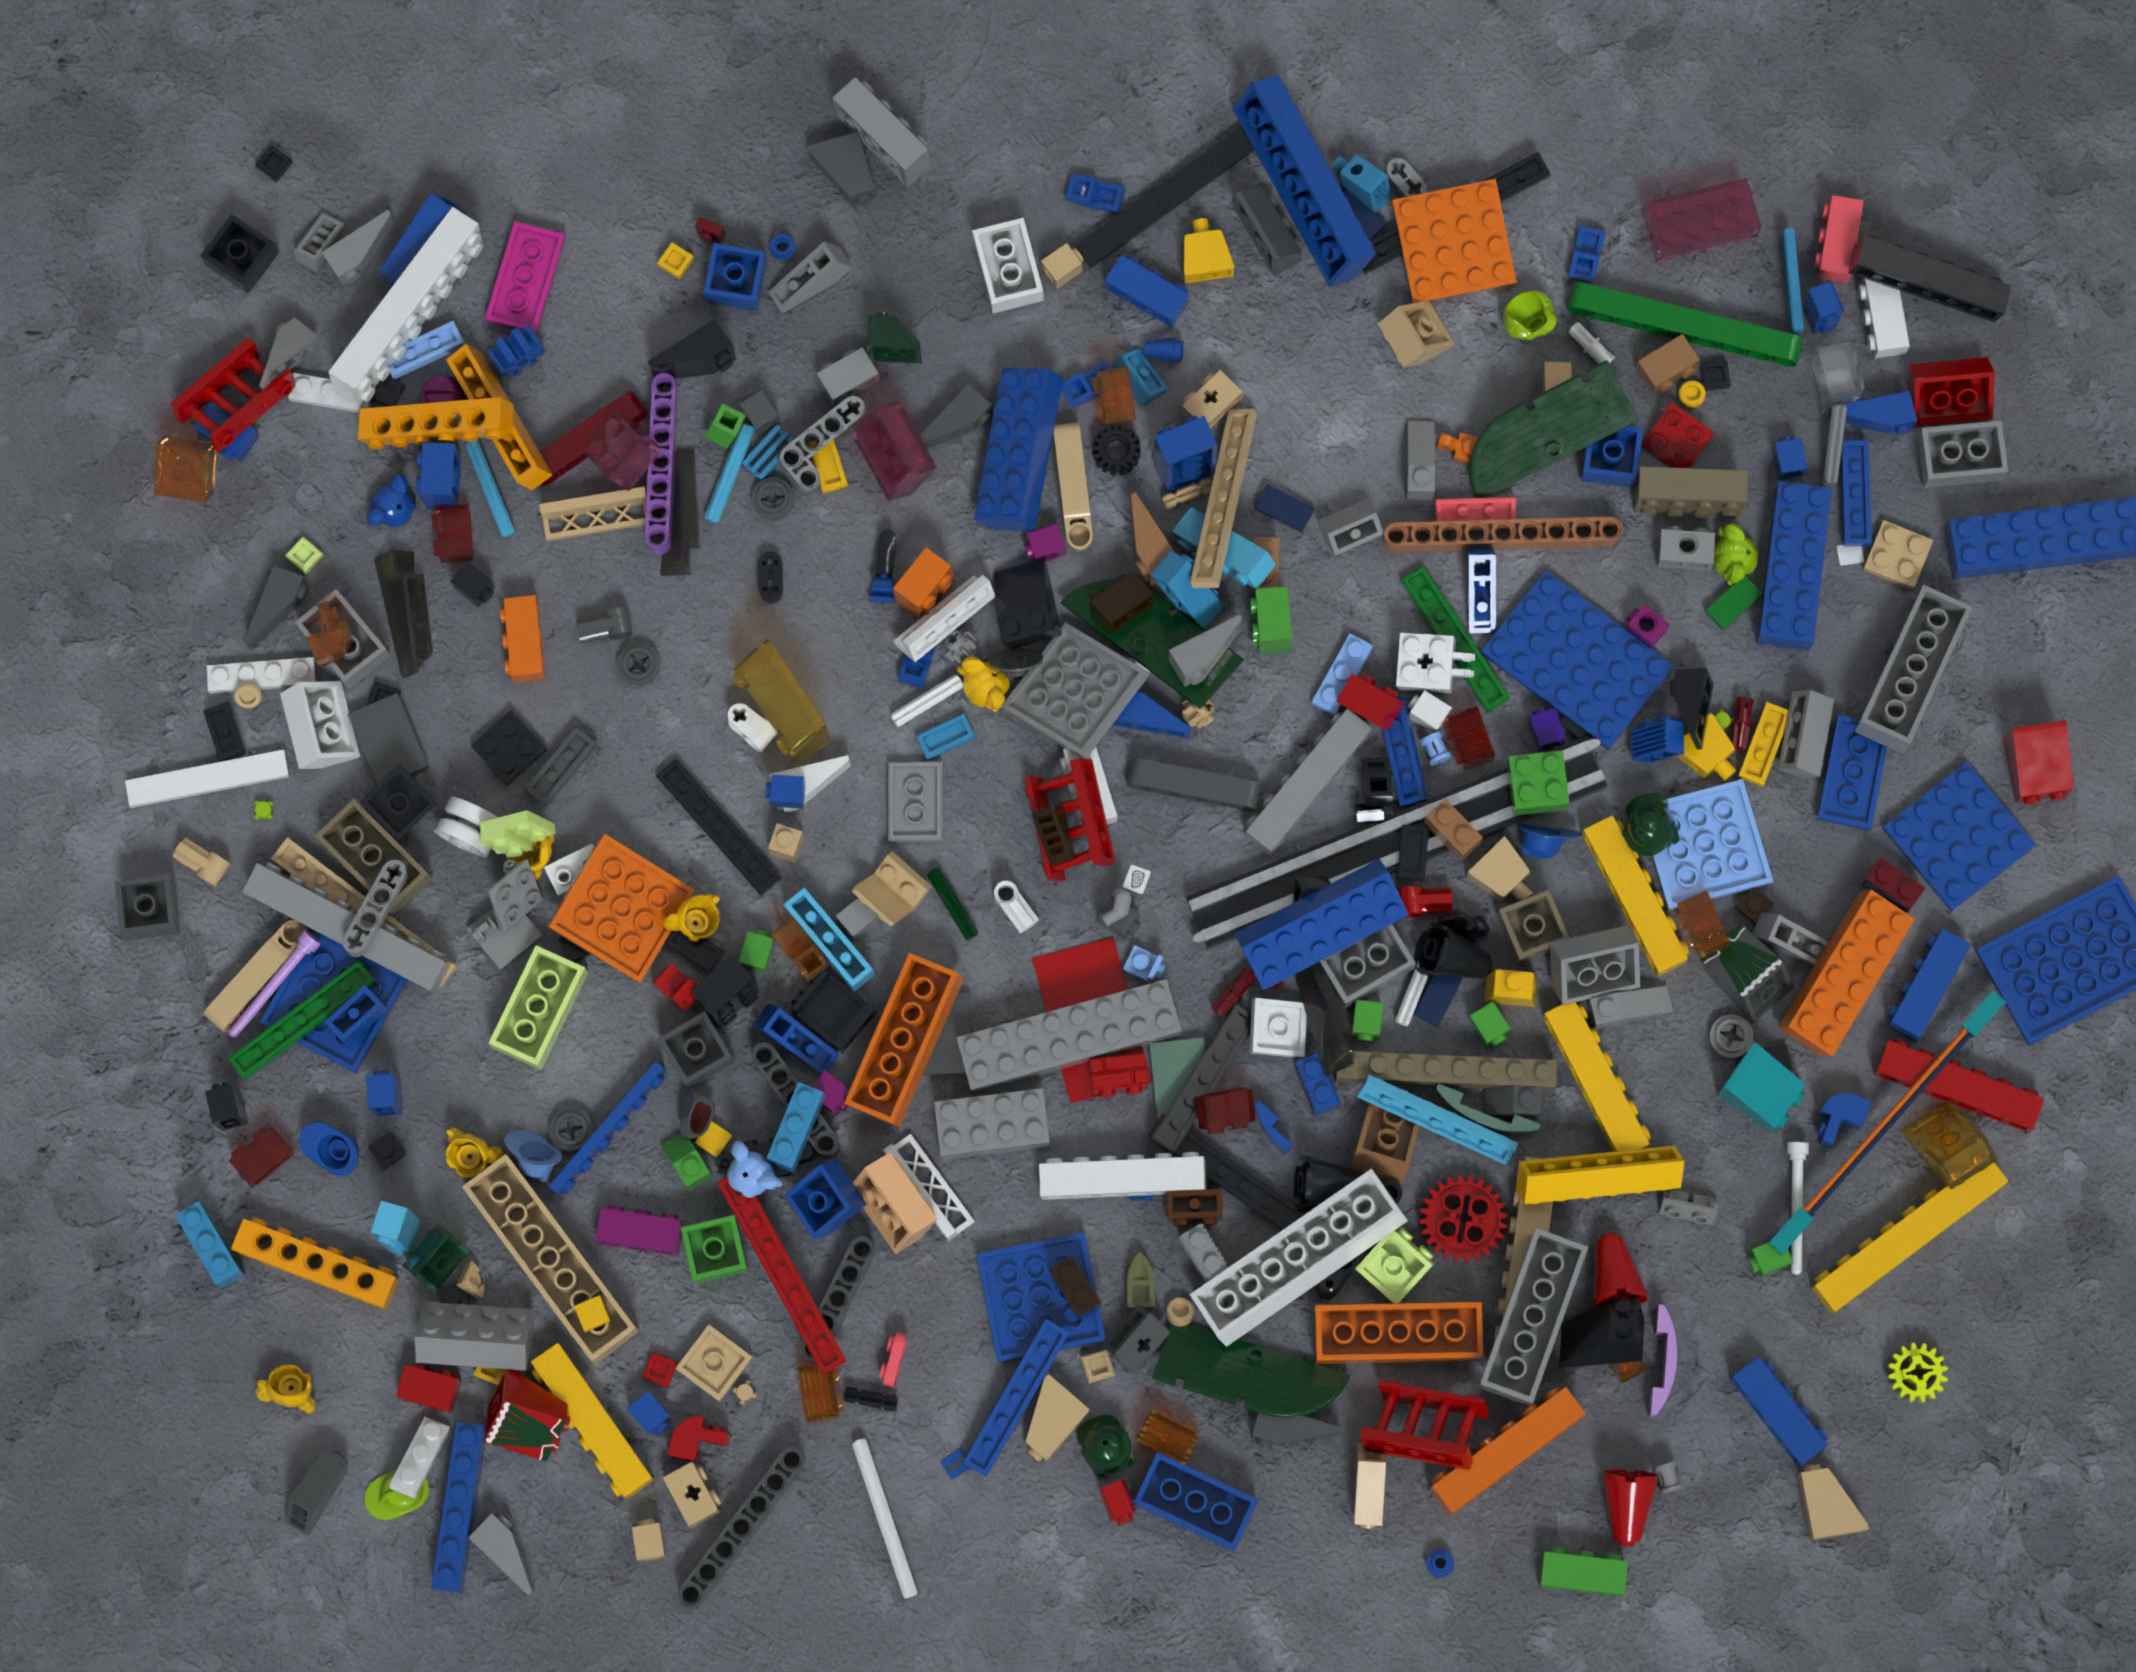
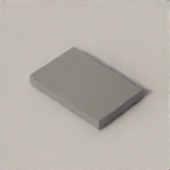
[888,761,943,843]

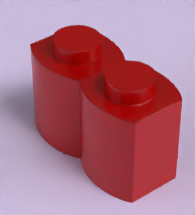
[1099,1480,1137,1527]

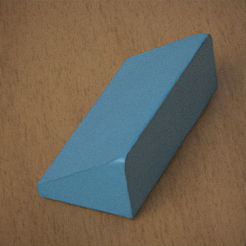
[1112,348,1168,407]

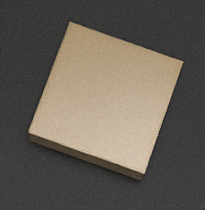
[1081,1349,1115,1384]

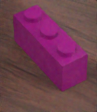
[595,1205,684,1256]

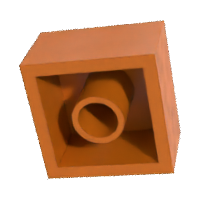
[893,547,954,619]

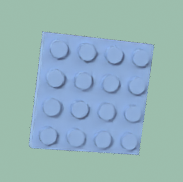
[1652,779,1773,911]

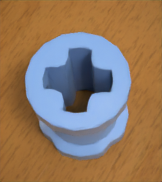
[1420,731,1453,766]

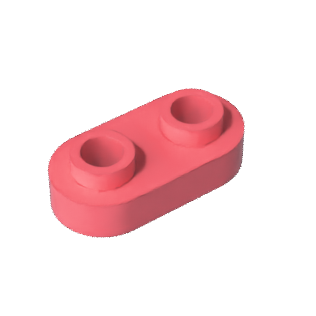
[879,1331,908,1388]

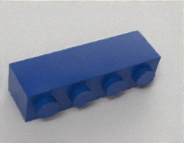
[1887,928,1971,1042]
[1730,1357,1828,1468]

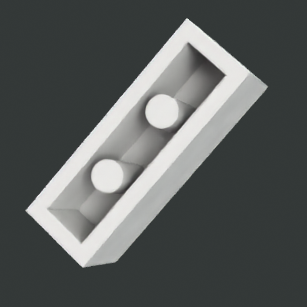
[1858,278,1910,358]
[1060,747,1117,825]

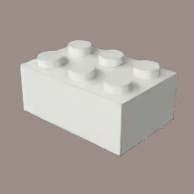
[972,218,1044,314]

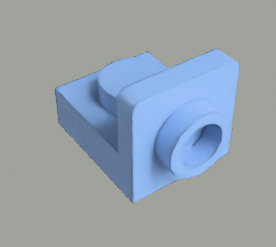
[1123,945,1166,984]

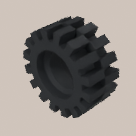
[1093,424,1141,476]

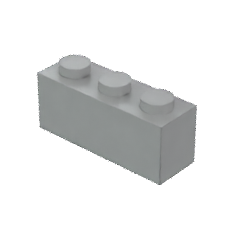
[1778,690,1834,778]

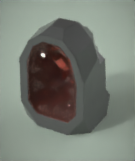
[679,1092,715,1139]

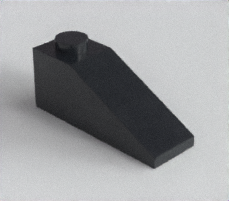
[1670,668,1714,750]

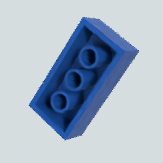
[1154,416,1217,493]
[1134,1452,1258,1552]

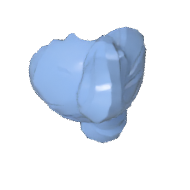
[727,1141,782,1198]

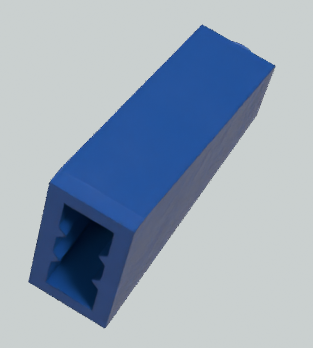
[379,193,467,287]

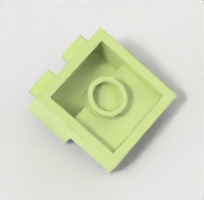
[479,810,555,858]
[1355,1227,1435,1304]

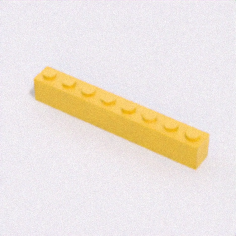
[1811,1155,2009,1315]

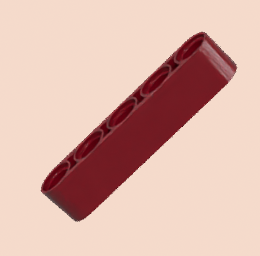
[540,391,648,487]

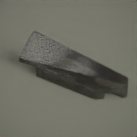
[660,448,700,576]
[374,550,433,678]
[1294,962,1354,1076]

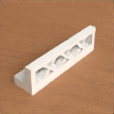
[894,575,995,662]
[883,1134,975,1241]

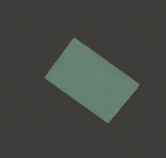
[1149,1037,1212,1121]

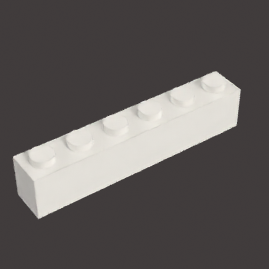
[1039,1152,1207,1200]

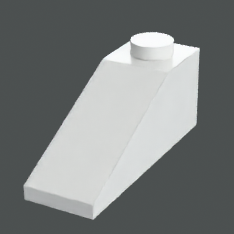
[769,755,851,812]

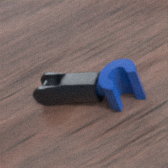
[869,529,896,603]

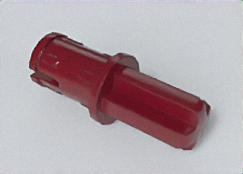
[1731,697,1754,751]
[1211,968,1257,1017]

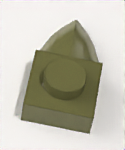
[1127,1253,1155,1309]

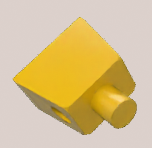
[1184,218,1234,284]
[1676,713,1737,781]
[1484,969,1538,1008]

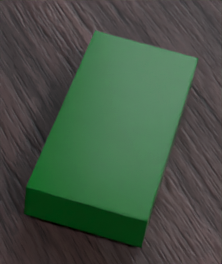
[1705,576,1763,631]

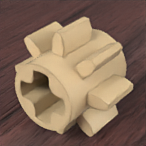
[1182,699,1215,729]

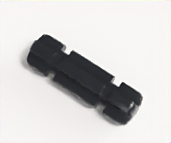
[844,1387,898,1411]

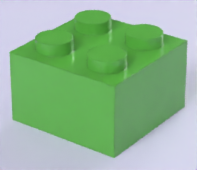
[1249,586,1292,654]
[1507,750,1570,816]
[681,1215,749,1285]

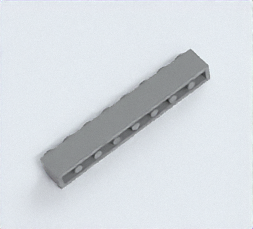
[242,861,451,992]

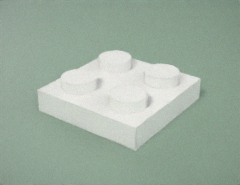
[1249,998,1307,1058]

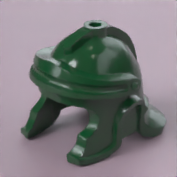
[1622,793,1680,856]
[1077,1415,1134,1479]

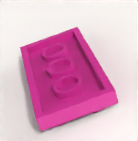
[485,221,566,335]

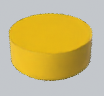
[1678,380,1706,409]

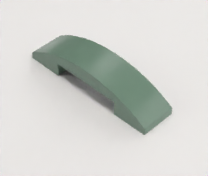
[1435,1083,1541,1136]

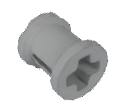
[1652,1461,1684,1495]

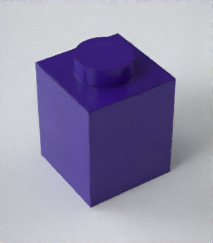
[1528,707,1566,752]

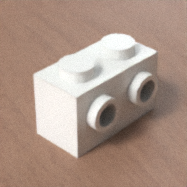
[544,843,594,901]

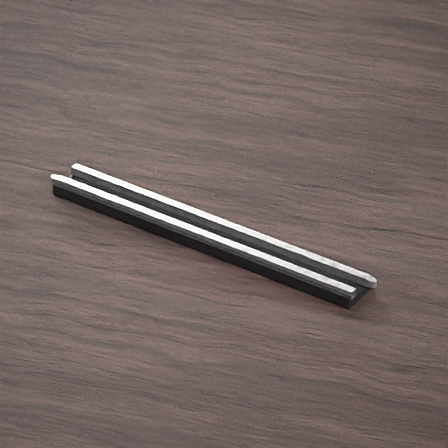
[1186,736,1607,949]

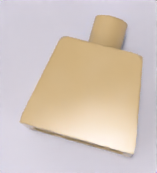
[1466,836,1533,902]

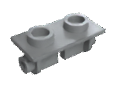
[1659,1189,1718,1225]

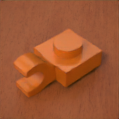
[1437,432,1479,464]

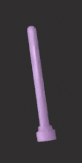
[229,930,322,1038]

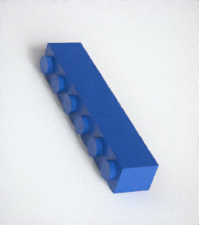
[431,1422,486,1594]

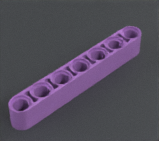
[645,373,678,555]

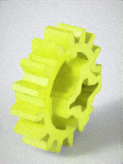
[1887,1343,1948,1404]

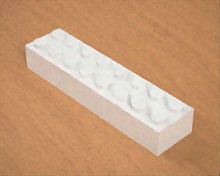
[328,207,483,407]
[1190,1169,1408,1347]

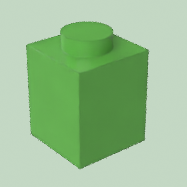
[703,403,746,449]
[739,929,775,974]
[1351,1000,1383,1043]
[1468,1002,1510,1047]
[1747,1242,1793,1278]

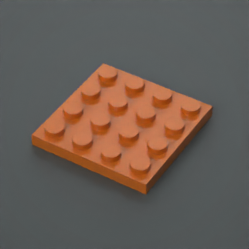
[1391,179,1517,303]
[547,834,695,983]

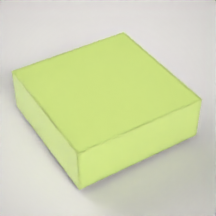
[285,537,324,575]

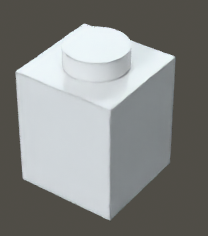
[1408,690,1452,734]

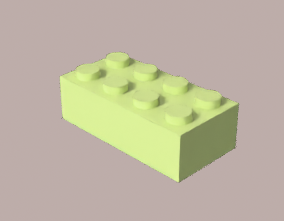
[489,945,588,1070]

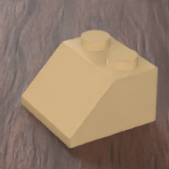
[1378,301,1455,368]

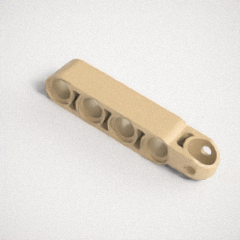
[1053,422,1093,551]
[204,920,309,1033]

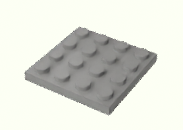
[1002,622,1149,759]

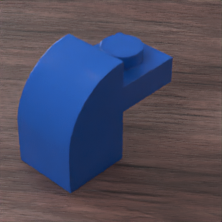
[1817,1093,1872,1148]

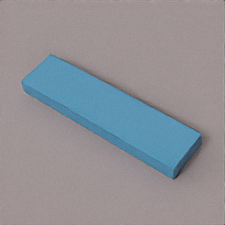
[1781,228,1804,337]

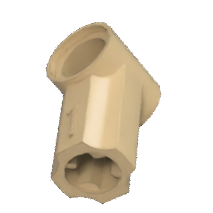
[172,838,231,887]

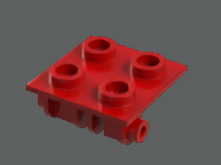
[1641,402,1715,468]

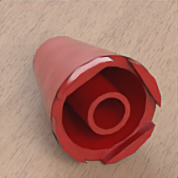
[1593,1232,1648,1308]
[1602,1469,1658,1547]

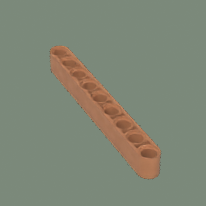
[1383,517,1623,553]

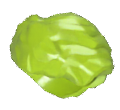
[1503,291,1557,340]

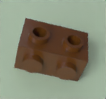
[1166,1189,1223,1227]

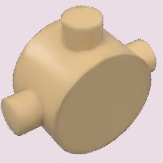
[733,1381,757,1405]

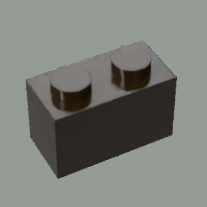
[1090,571,1153,635]
[1049,1256,1102,1320]

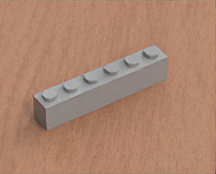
[1245,708,1373,857]

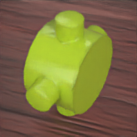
[1715,709,1733,732]
[254,801,273,820]

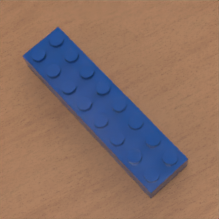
[1232,75,1376,287]
[1945,497,2136,579]

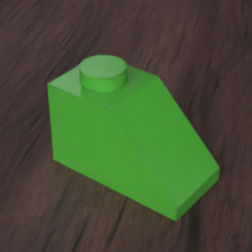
[661,1133,712,1191]

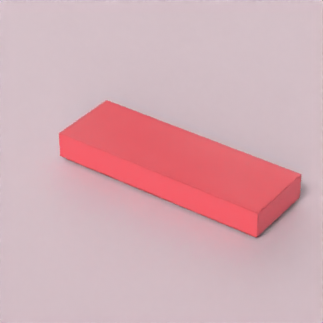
[1435,497,1516,521]

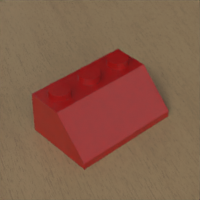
[1908,357,1995,426]

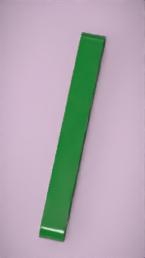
[1567,282,1803,367]

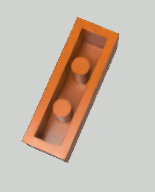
[500,595,546,682]

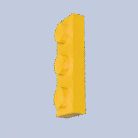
[1738,702,1789,787]

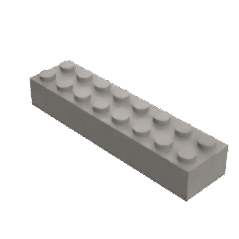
[956,979,1182,1094]

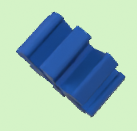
[487,325,546,379]

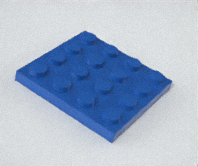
[1882,761,2036,912]
[260,929,408,1074]
[977,1232,1106,1363]

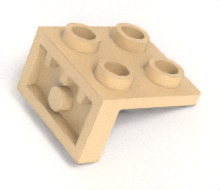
[852,851,932,926]

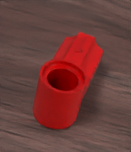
[1398,886,1453,918]

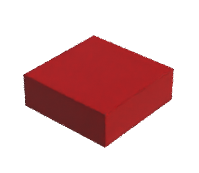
[642,1352,679,1388]

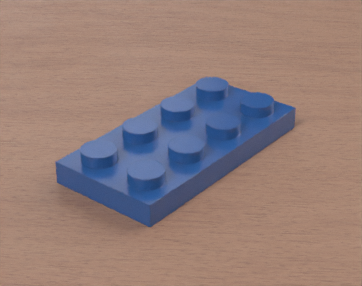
[1817,714,1887,831]

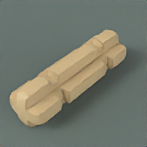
[1162,477,1212,509]

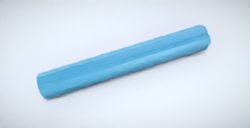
[704,424,755,523]
[465,440,515,537]

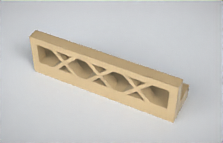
[539,486,647,541]

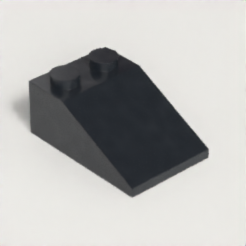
[648,319,736,379]
[994,558,1062,649]
[1559,1298,1645,1368]

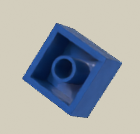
[704,243,768,311]
[1581,426,1643,488]
[415,443,461,510]
[784,1160,867,1240]

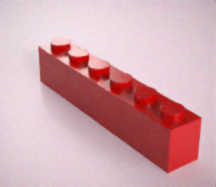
[1874,1039,2044,1133]

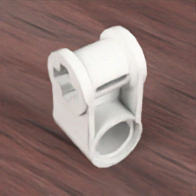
[728,703,779,752]

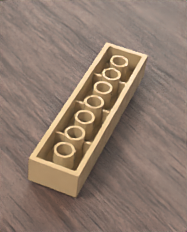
[462,1154,639,1365]

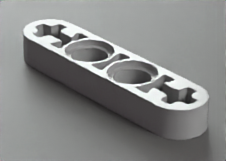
[343,860,408,957]

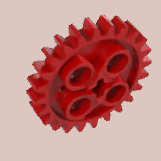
[1418,1174,1508,1264]

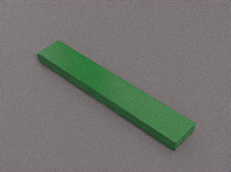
[1400,566,1510,714]
[228,960,376,1081]

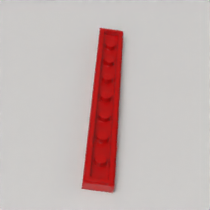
[717,1175,847,1375]

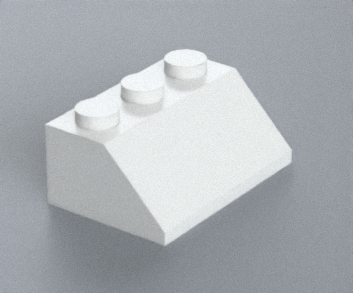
[280,681,360,769]

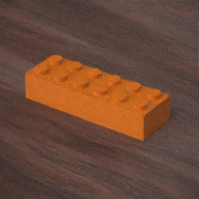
[1777,889,1915,1057]
[844,953,964,1128]
[1314,1302,1484,1364]
[1429,1387,1586,1517]

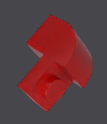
[651,963,698,1012]
[667,1417,731,1463]

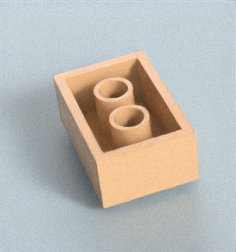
[853,1153,937,1254]

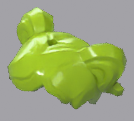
[1713,523,1758,585]

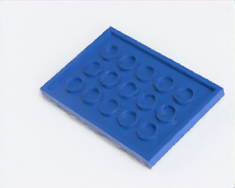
[1480,570,1674,751]
[1975,876,2136,1046]

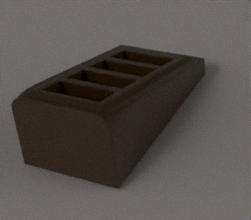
[1032,805,1076,866]

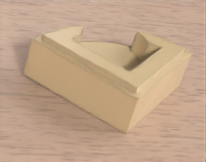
[456,1261,484,1300]

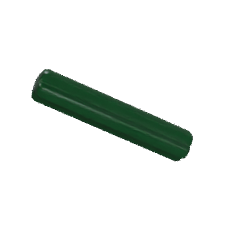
[927,867,978,941]

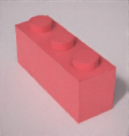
[1814,195,1864,283]

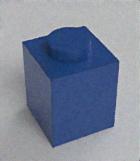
[1772,436,1808,480]
[765,774,806,809]
[627,1391,672,1436]

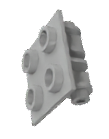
[487,859,543,932]
[467,908,543,970]

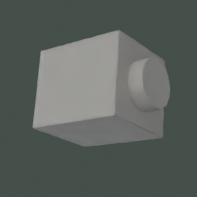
[836,898,879,941]

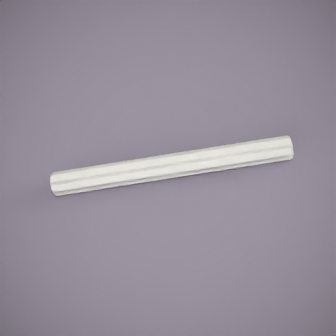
[852,1438,918,1599]

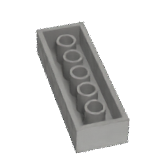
[1855,585,1973,754]
[1478,1228,1588,1406]

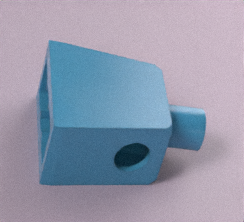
[1332,155,1392,213]

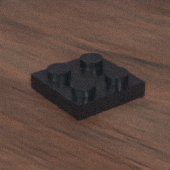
[471,710,547,786]

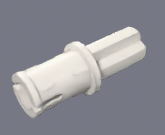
[1569,322,1615,364]

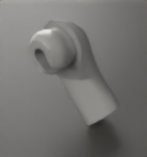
[1101,887,1132,927]

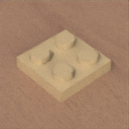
[1863,520,1933,590]
[675,1324,753,1402]

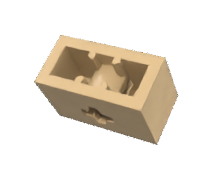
[1182,370,1243,429]
[663,1462,721,1528]

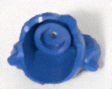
[366,473,416,528]

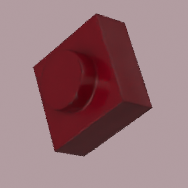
[695,217,726,244]

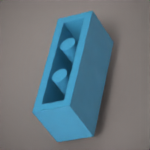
[1151,551,1224,629]
[767,1082,825,1173]
[175,1201,245,1289]

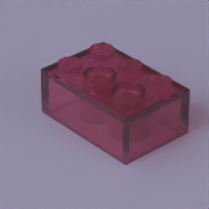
[851,400,937,501]

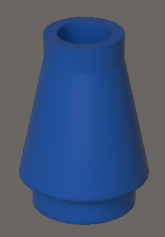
[1144,338,1184,364]

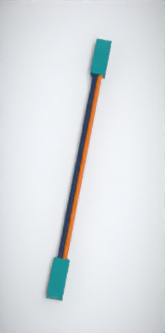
[1768,991,2006,1255]

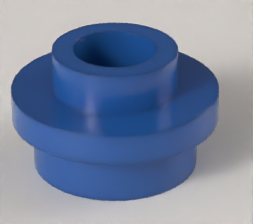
[769,234,795,260]
[1426,1549,1454,1578]

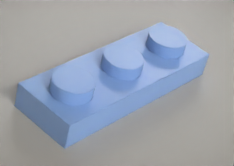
[389,321,465,379]
[1311,633,1373,716]

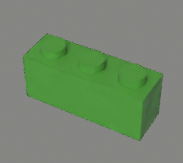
[1539,1547,1628,1597]

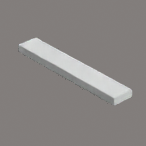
[125,749,290,808]

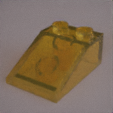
[1901,1102,1997,1189]

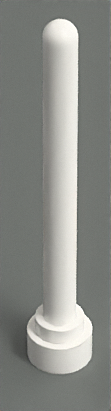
[1787,1142,1809,1275]

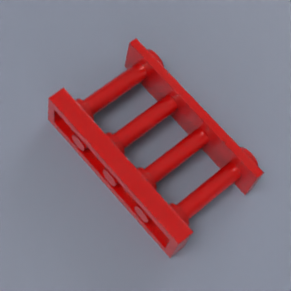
[170,338,295,453]
[1024,758,1116,882]
[1360,1380,1489,1470]

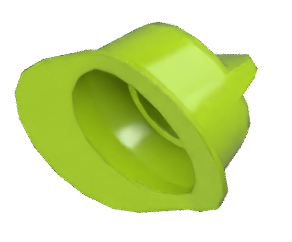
[364,1470,430,1521]

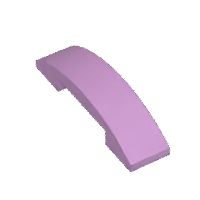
[1648,1304,1677,1418]

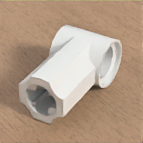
[994,881,1039,934]

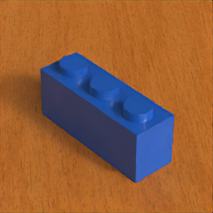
[1105,254,1189,328]

